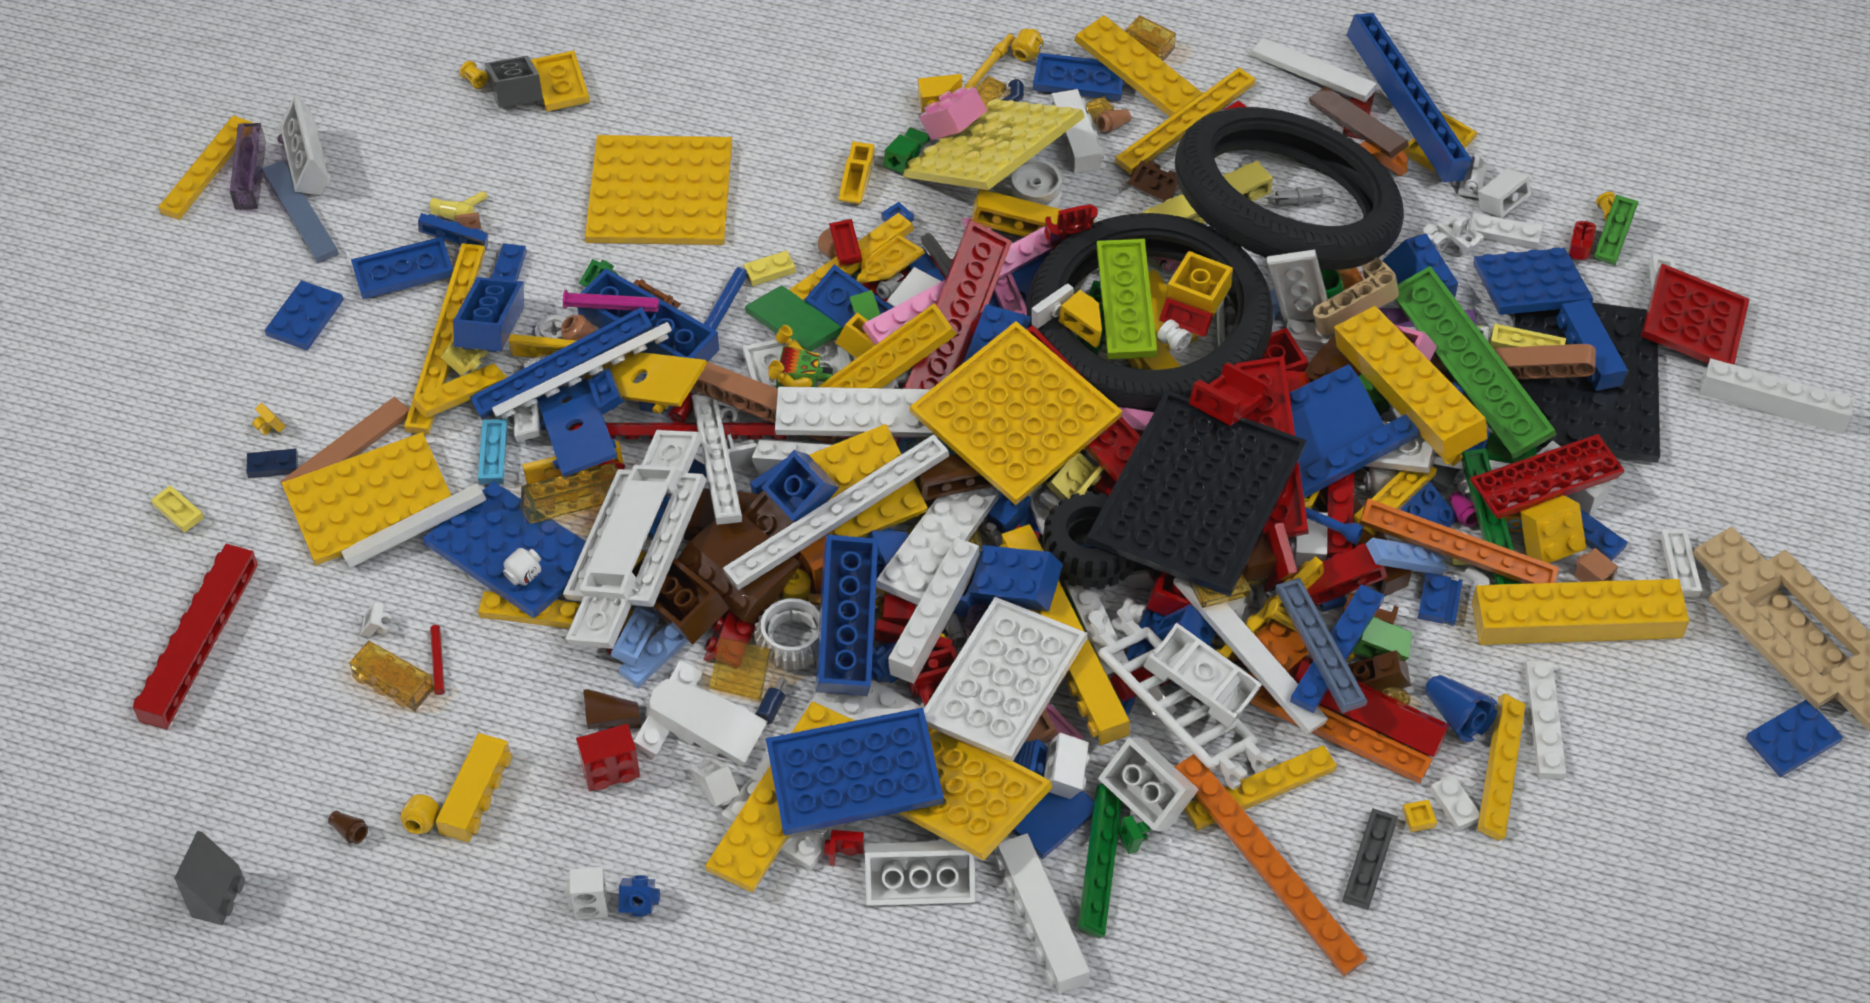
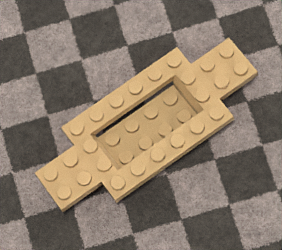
[1693,526,1870,732]

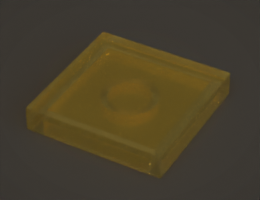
[709,637,771,700]

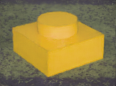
[1402,800,1437,833]

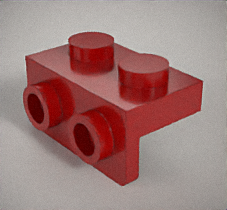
[703,610,755,669]

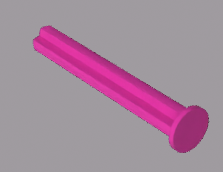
[563,290,659,312]

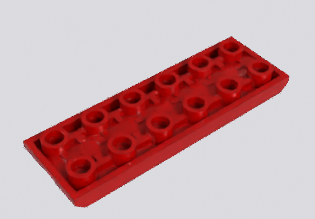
[1470,434,1625,519]

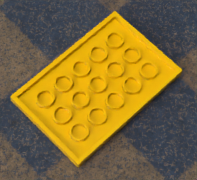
[282,432,451,566]
[897,727,1053,861]

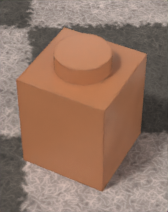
[1574,548,1618,582]

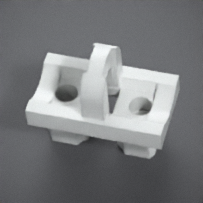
[1437,213,1484,256]

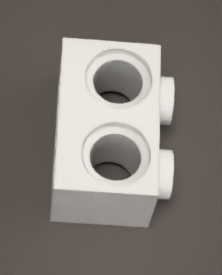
[565,867,608,920]

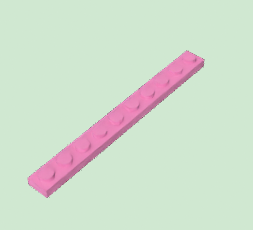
[862,227,1054,345]

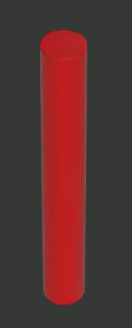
[430,625,445,695]

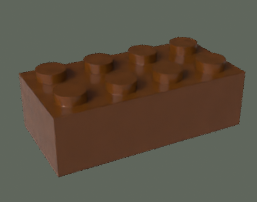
[632,557,730,645]

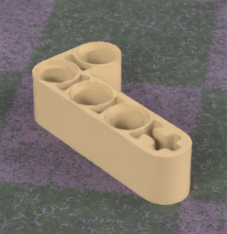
[1313,258,1399,335]

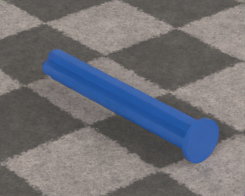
[704,267,748,331]

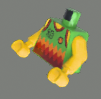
[768,325,833,389]

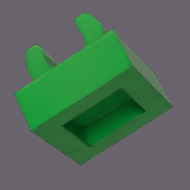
[1118,815,1151,854]

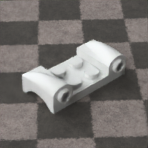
[1143,623,1262,728]

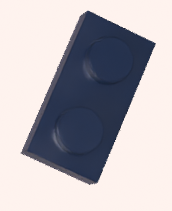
[246,448,298,478]

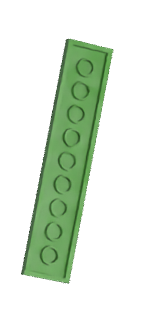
[1395,266,1556,460]

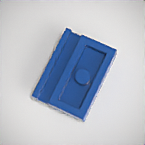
[1417,573,1463,626]

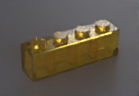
[520,463,618,524]

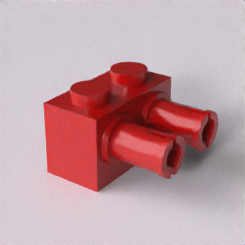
[907,646,958,707]

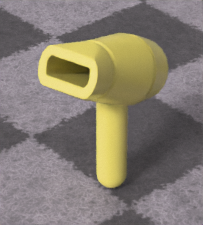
[430,191,487,222]

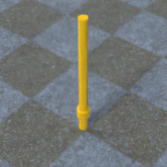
[964,33,1015,89]

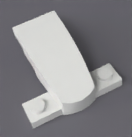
[634,659,768,766]

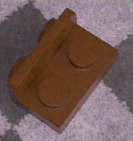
[1128,160,1180,203]

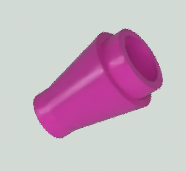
[1449,491,1478,527]

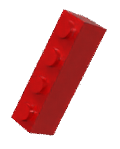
[1290,543,1388,606]

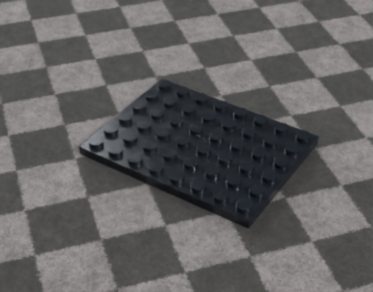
[1513,303,1660,463]
[1086,390,1307,597]

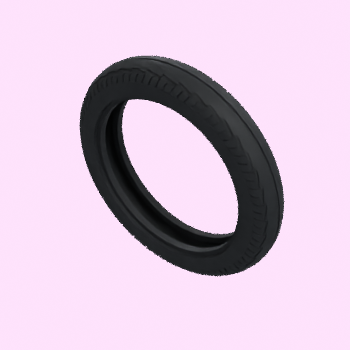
[1175,107,1404,270]
[1027,213,1273,412]

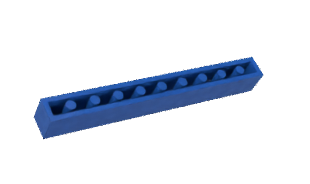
[1347,13,1472,183]

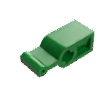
[883,127,930,174]

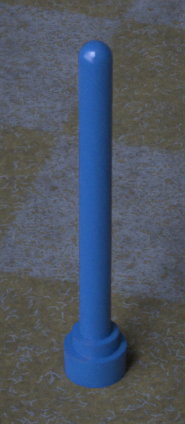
[1305,507,1364,545]

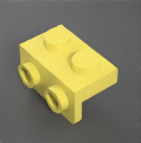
[440,339,488,376]
[1047,452,1104,500]

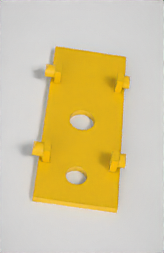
[584,351,708,414]

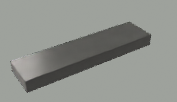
[1342,808,1398,910]

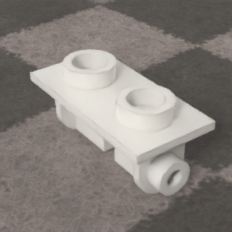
[1458,153,1487,198]

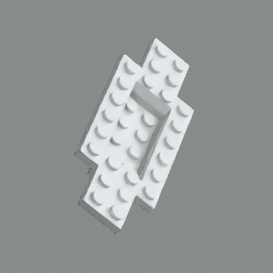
[563,430,707,649]

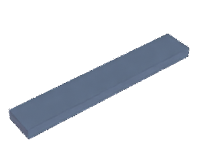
[262,160,339,263]
[1275,578,1367,713]

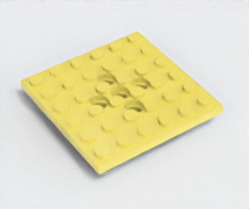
[903,99,1085,190]

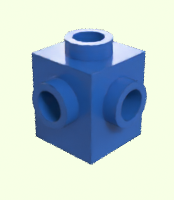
[871,642,899,683]
[618,875,660,917]

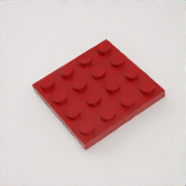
[1641,263,1750,365]

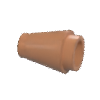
[1096,109,1131,133]

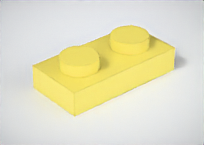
[743,250,796,287]
[151,485,204,533]

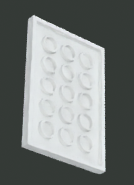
[924,597,1087,761]

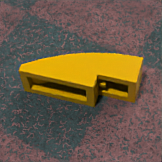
[838,141,876,204]

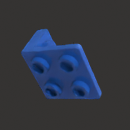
[1400,481,1457,527]

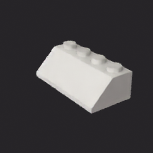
[280,95,330,195]
[752,439,834,477]
[865,841,976,906]

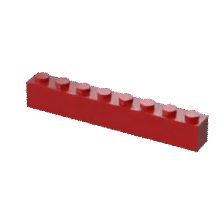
[133,544,258,730]

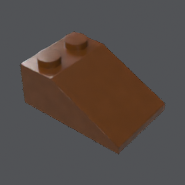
[1304,334,1361,383]

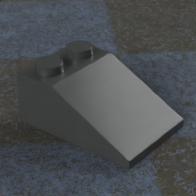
[484,55,543,109]
[174,831,245,925]

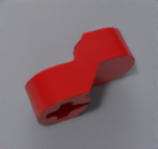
[1568,221,1596,260]

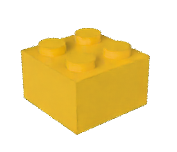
[1167,251,1233,316]
[1520,495,1586,563]

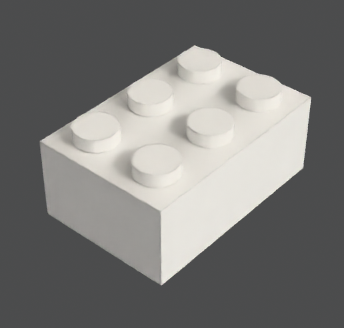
[1098,737,1199,831]

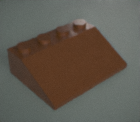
[677,512,802,624]

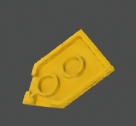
[856,235,925,284]

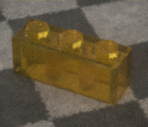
[349,641,434,711]

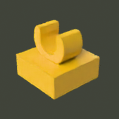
[252,402,286,435]

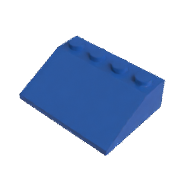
[1289,364,1384,470]

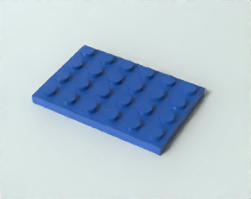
[423,482,586,618]
[766,707,944,835]

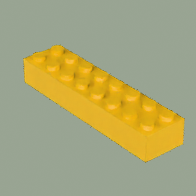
[1334,306,1487,461]
[1471,579,1689,645]

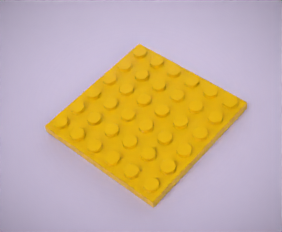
[585,135,733,245]
[910,321,1122,505]

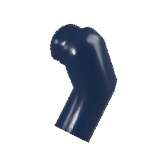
[1002,79,1024,102]

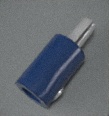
[755,677,787,724]

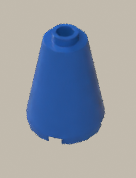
[1426,675,1498,742]

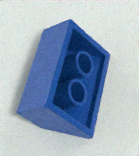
[1382,234,1458,298]

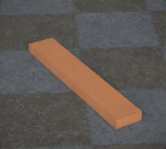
[280,397,409,486]

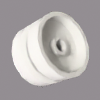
[1011,160,1062,208]

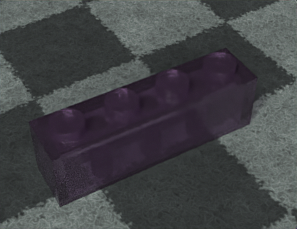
[230,123,266,210]

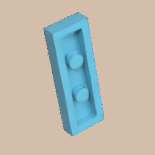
[478,419,508,484]

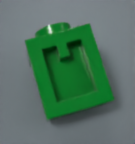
[579,259,618,288]

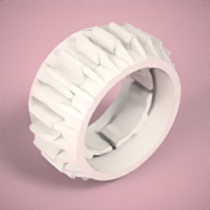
[754,598,820,670]

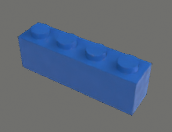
[1557,299,1628,391]

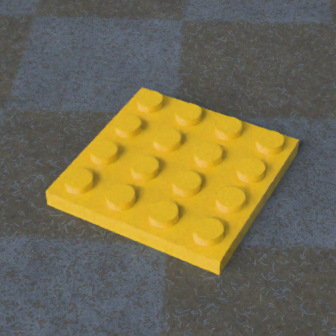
[809,424,928,538]

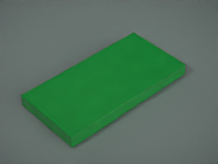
[745,285,842,352]

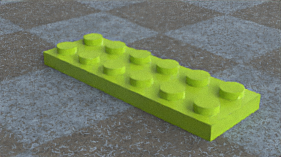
[1097,239,1157,359]

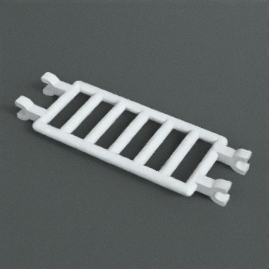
[1086,607,1274,790]

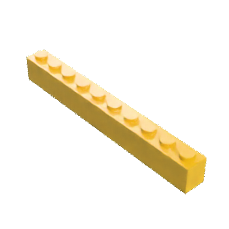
[999,524,1130,746]

